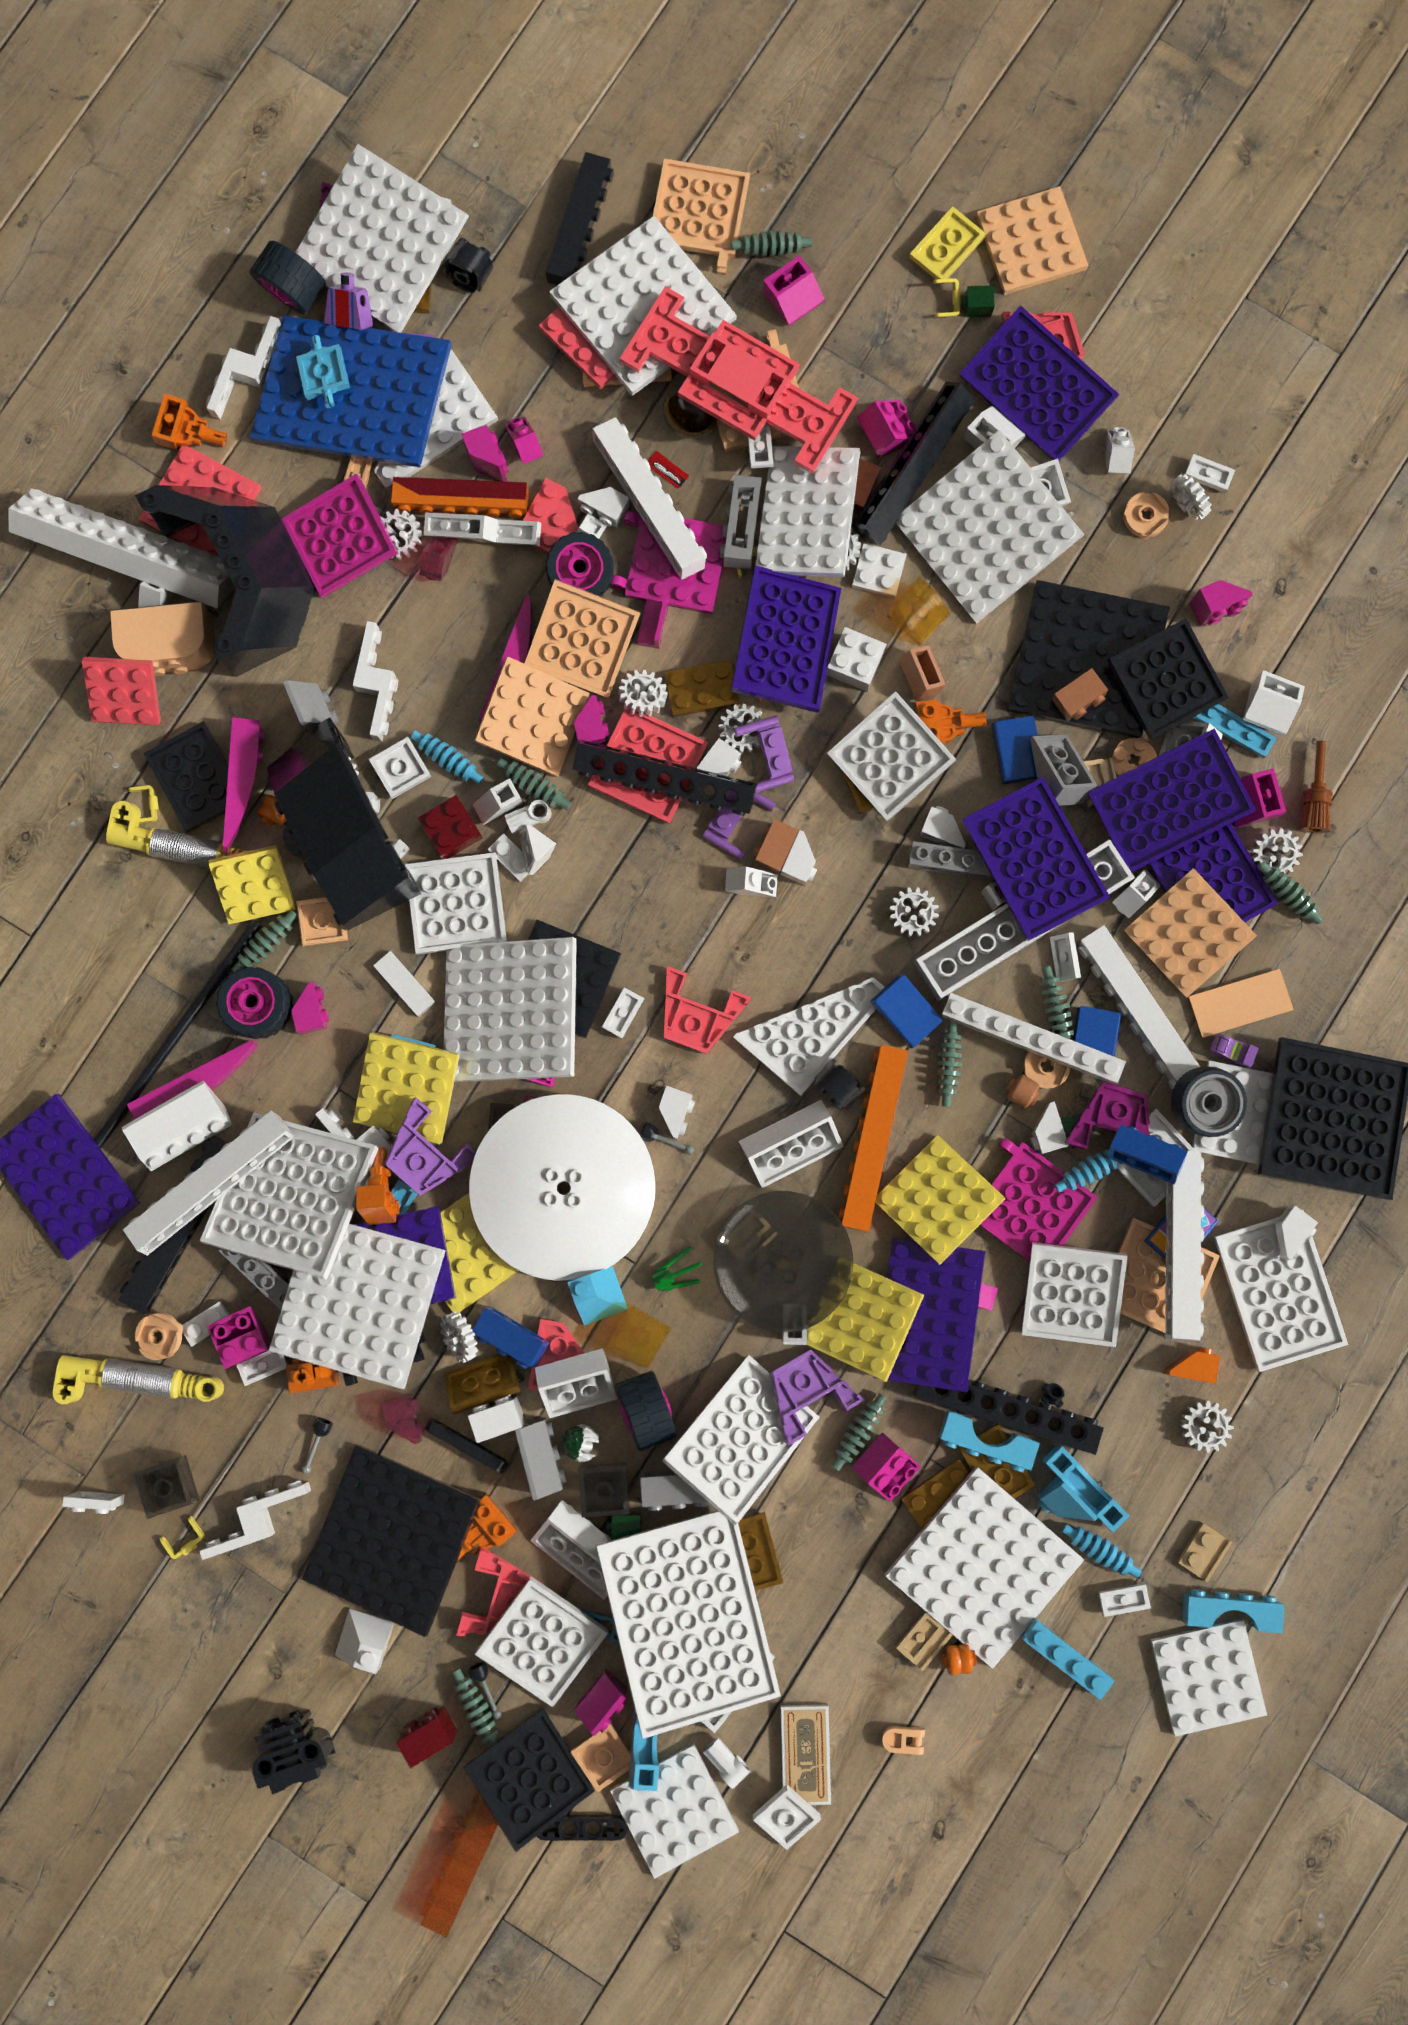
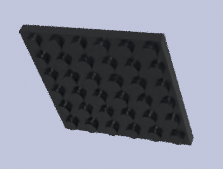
[1007,580,1170,738]
[1258,1037,1408,1200]
[302,1445,481,1637]

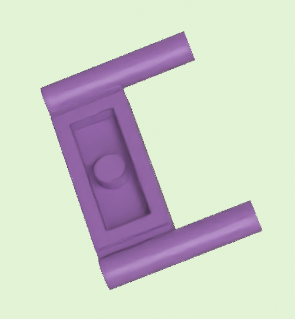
[734,716,794,793]
[702,790,776,860]

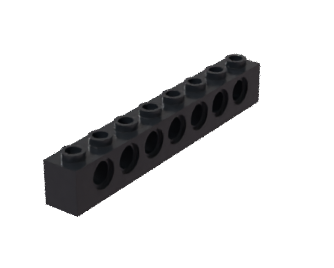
[572,740,758,816]
[913,1380,1104,1455]

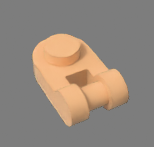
[881,1726,925,1755]

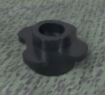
[1041,1383,1065,1408]

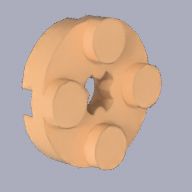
[1123,492,1169,539]
[1112,738,1157,777]
[1023,1052,1071,1089]
[135,1312,183,1360]

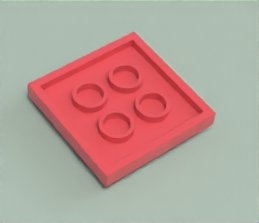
[82,657,161,725]

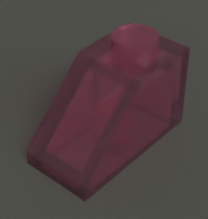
[419,537,458,581]

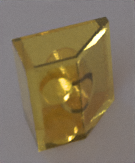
[887,577,950,646]
[607,1304,671,1368]

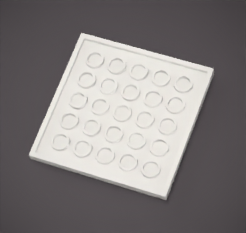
[296,144,469,333]
[549,216,737,396]
[896,430,1084,624]
[443,937,576,1082]
[200,1113,379,1280]
[269,1224,446,1389]
[885,1466,1084,1669]

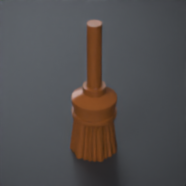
[1299,741,1333,834]

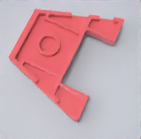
[1001,312,1085,359]
[664,966,751,1054]
[456,1547,544,1636]

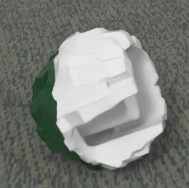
[562,1424,599,1462]

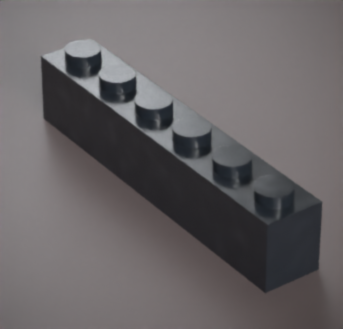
[545,152,614,285]

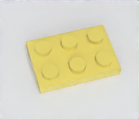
[909,206,986,285]

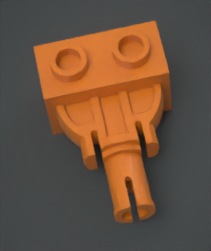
[152,393,228,451]
[913,699,987,745]
[356,1147,400,1225]
[286,1358,341,1394]
[457,1493,517,1561]

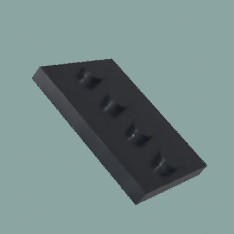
[144,721,229,833]

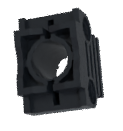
[252,1709,336,1794]

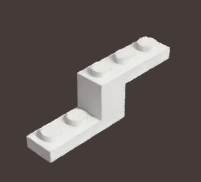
[206,316,281,420]
[424,512,541,546]
[353,621,398,742]
[315,1108,392,1156]
[200,1480,311,1560]

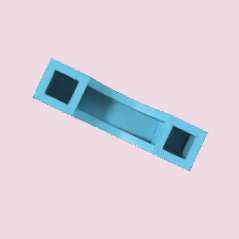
[938,1410,1040,1472]
[1041,1443,1129,1533]
[1182,1589,1284,1634]
[1020,1618,1115,1700]
[628,1707,659,1791]

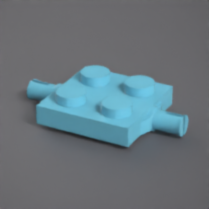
[296,335,350,408]

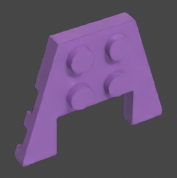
[384,1097,476,1196]
[770,1350,864,1446]

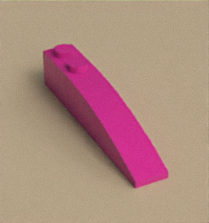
[478,596,533,723]
[222,717,264,854]
[127,1040,258,1120]

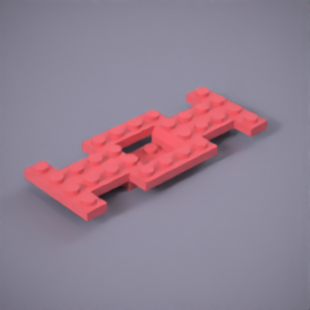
[619,286,858,474]

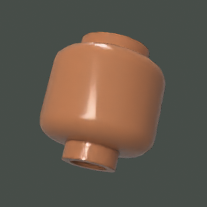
[1005,1074,1041,1109]

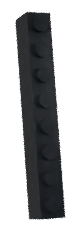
[851,381,975,546]
[119,1136,228,1314]

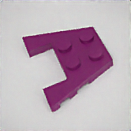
[1065,1082,1150,1149]

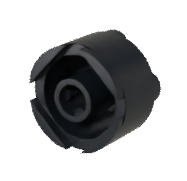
[442,238,493,293]
[814,1058,867,1110]

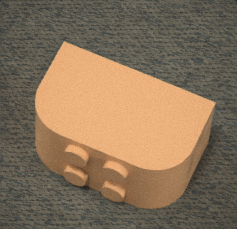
[110,602,215,676]

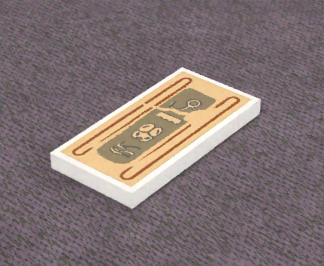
[781,1704,831,1805]

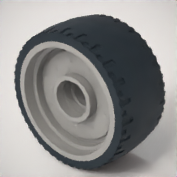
[1171,1067,1247,1137]

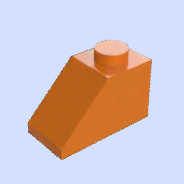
[1164,1347,1220,1384]

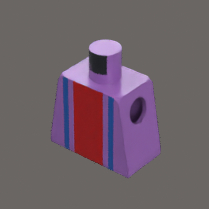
[324,273,373,330]

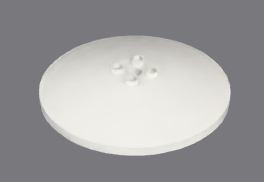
[469,1094,655,1281]

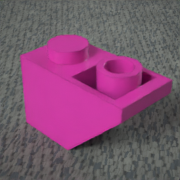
[505,417,544,464]
[574,695,609,744]
[291,982,329,1035]

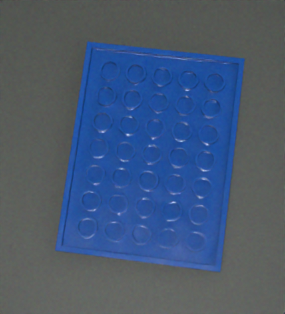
[250,315,452,468]

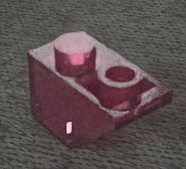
[381,1395,425,1444]

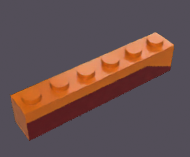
[391,477,529,519]

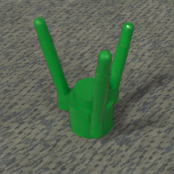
[652,1246,702,1292]

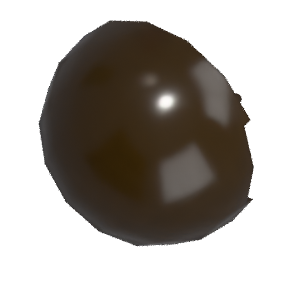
[663,393,717,439]

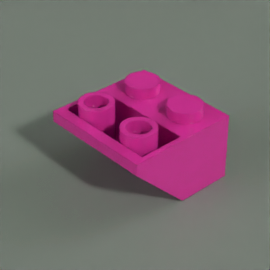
[763,255,824,326]
[857,400,916,455]
[462,424,509,482]
[1189,580,1253,627]
[1233,768,1286,828]
[206,1306,271,1369]
[851,1432,921,1502]
[574,1669,628,1736]

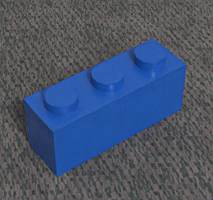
[1108,1125,1188,1185]
[472,1307,550,1369]

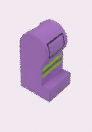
[1209,1034,1259,1068]

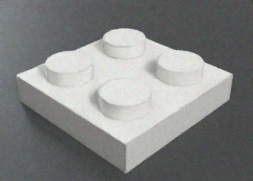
[852,543,907,599]
[369,737,432,799]
[62,1491,125,1514]
[753,1784,821,1850]

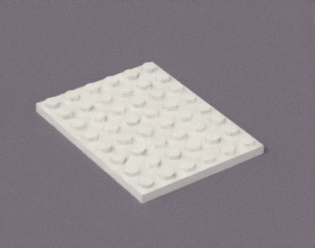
[596,1510,781,1739]

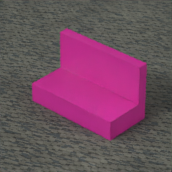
[637,597,669,649]

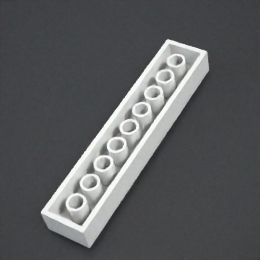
[8,488,235,608]
[914,840,1135,1001]

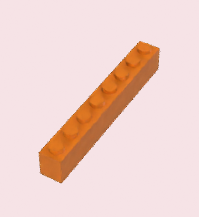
[837,1045,908,1232]

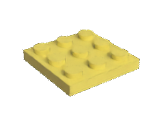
[208,845,296,924]

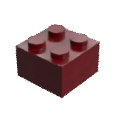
[418,794,483,859]
[396,1706,458,1769]

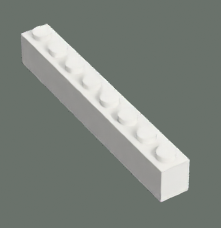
[593,417,707,580]
[1077,925,1200,1090]
[942,993,1126,1085]
[123,1110,295,1256]
[1165,1151,1204,1342]

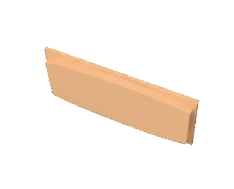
[1189,969,1294,1038]

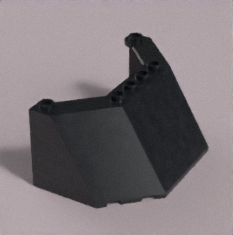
[135,485,316,677]
[267,717,421,930]

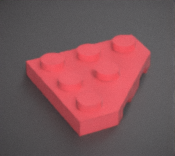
[523,478,579,554]
[528,1319,585,1391]

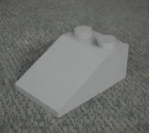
[283,680,339,733]
[1030,734,1098,806]

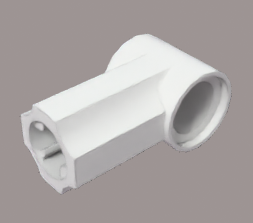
[505,800,552,834]
[703,1737,751,1789]

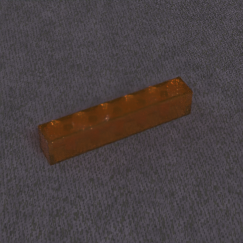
[420,1791,498,1937]

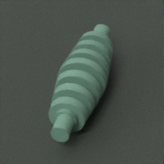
[731,231,812,257]
[497,758,572,810]
[1258,861,1323,925]
[232,910,298,972]
[1041,966,1074,1040]
[937,1022,962,1107]
[832,1393,887,1471]
[452,1668,499,1747]

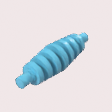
[411,730,484,784]
[1054,1149,1122,1193]
[1061,1524,1142,1578]

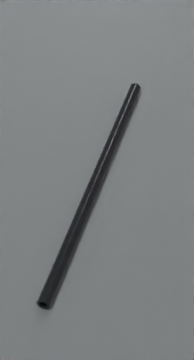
[93,920,262,1149]

